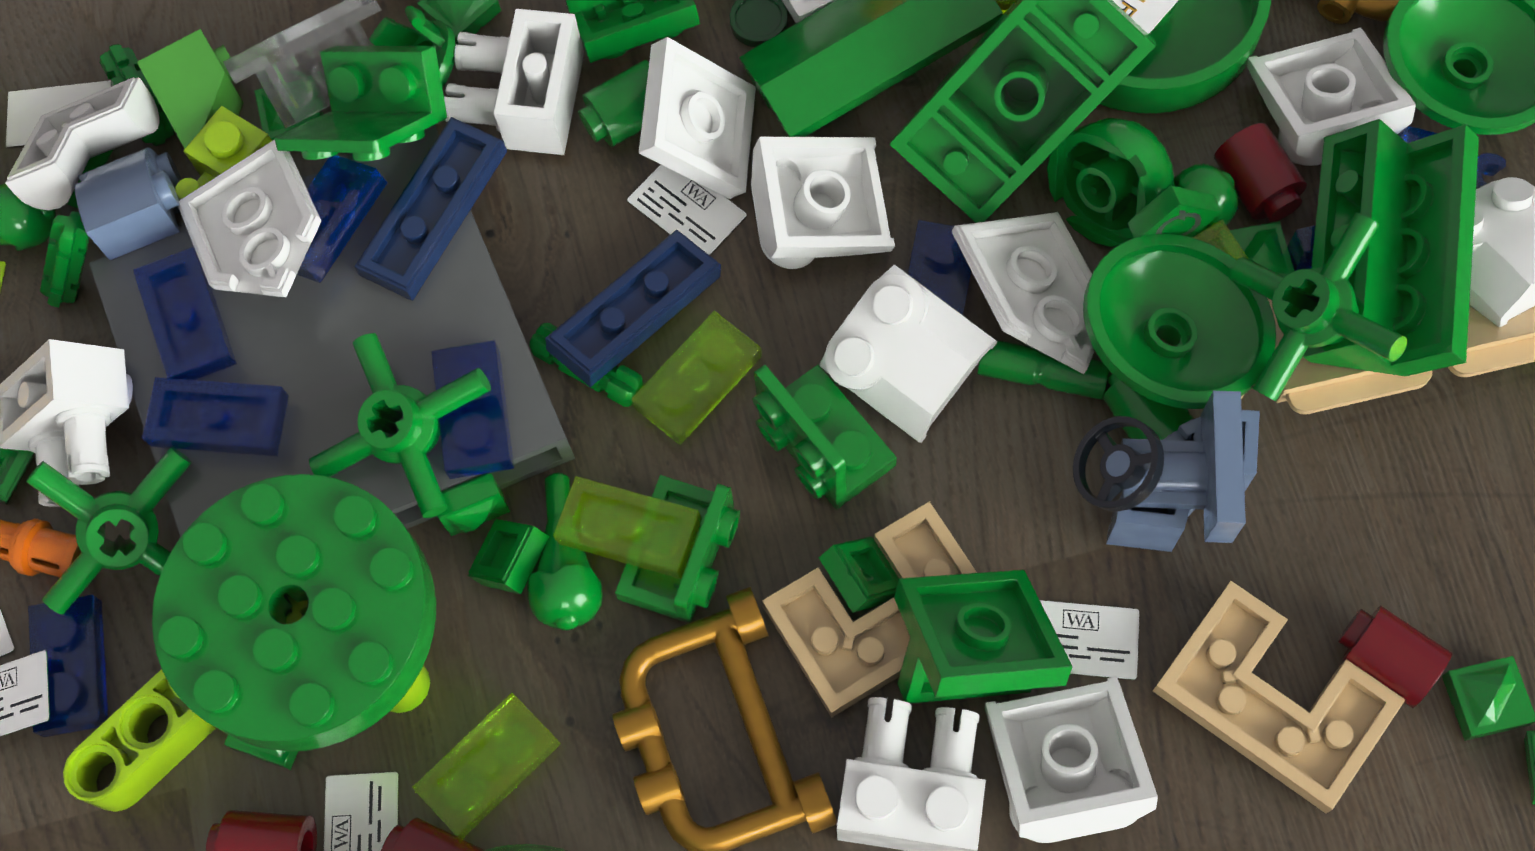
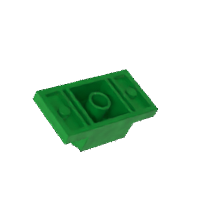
[889,0,1156,223]

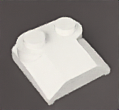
[1247,28,1416,166]
[751,137,895,269]
[1470,177,1535,328]
[819,265,998,443]
[985,676,1158,843]

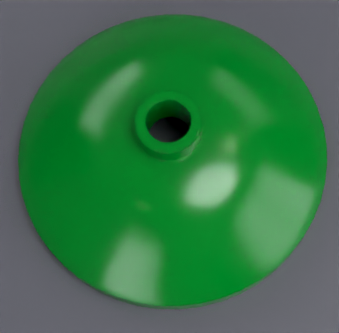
[1383,0,1535,135]
[1083,234,1276,409]

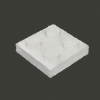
[639,37,756,199]

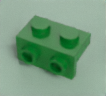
[565,0,700,63]
[615,475,740,623]

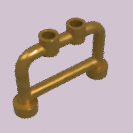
[612,586,838,851]

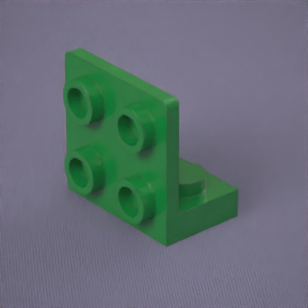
[274,46,447,161]
[752,364,897,510]

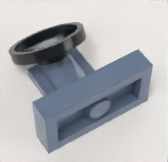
[1073,391,1246,543]

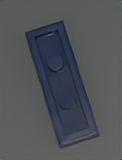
[354,117,507,301]
[545,230,721,387]

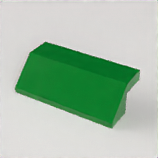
[739,0,1003,137]
[1303,119,1479,376]

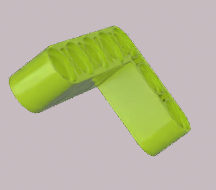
[63,594,430,812]

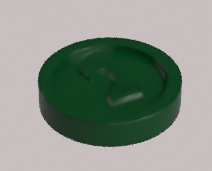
[730,0,788,47]

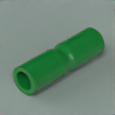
[977,340,1109,400]

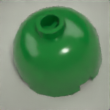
[1047,118,1174,247]

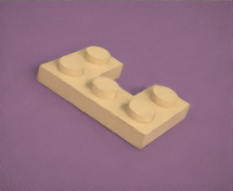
[762,501,977,718]
[1153,581,1405,813]

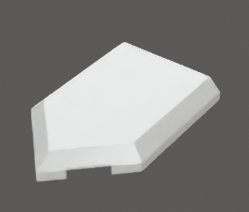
[178,140,321,297]
[951,212,1094,374]

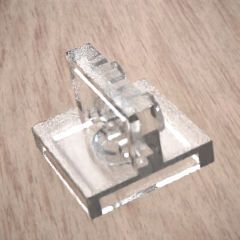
[223,0,381,128]

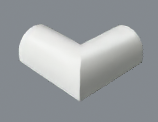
[5,77,160,210]

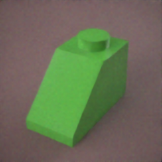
[137,29,244,149]

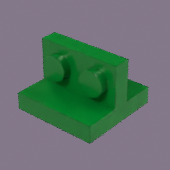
[894,570,1073,703]

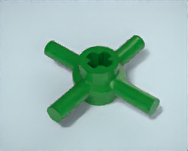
[1230,212,1407,401]
[309,333,491,518]
[26,447,192,615]

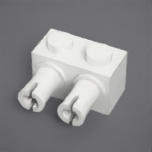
[444,9,584,155]
[0,339,133,507]
[837,697,986,851]

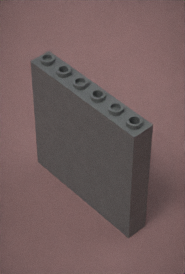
[89,126,575,537]

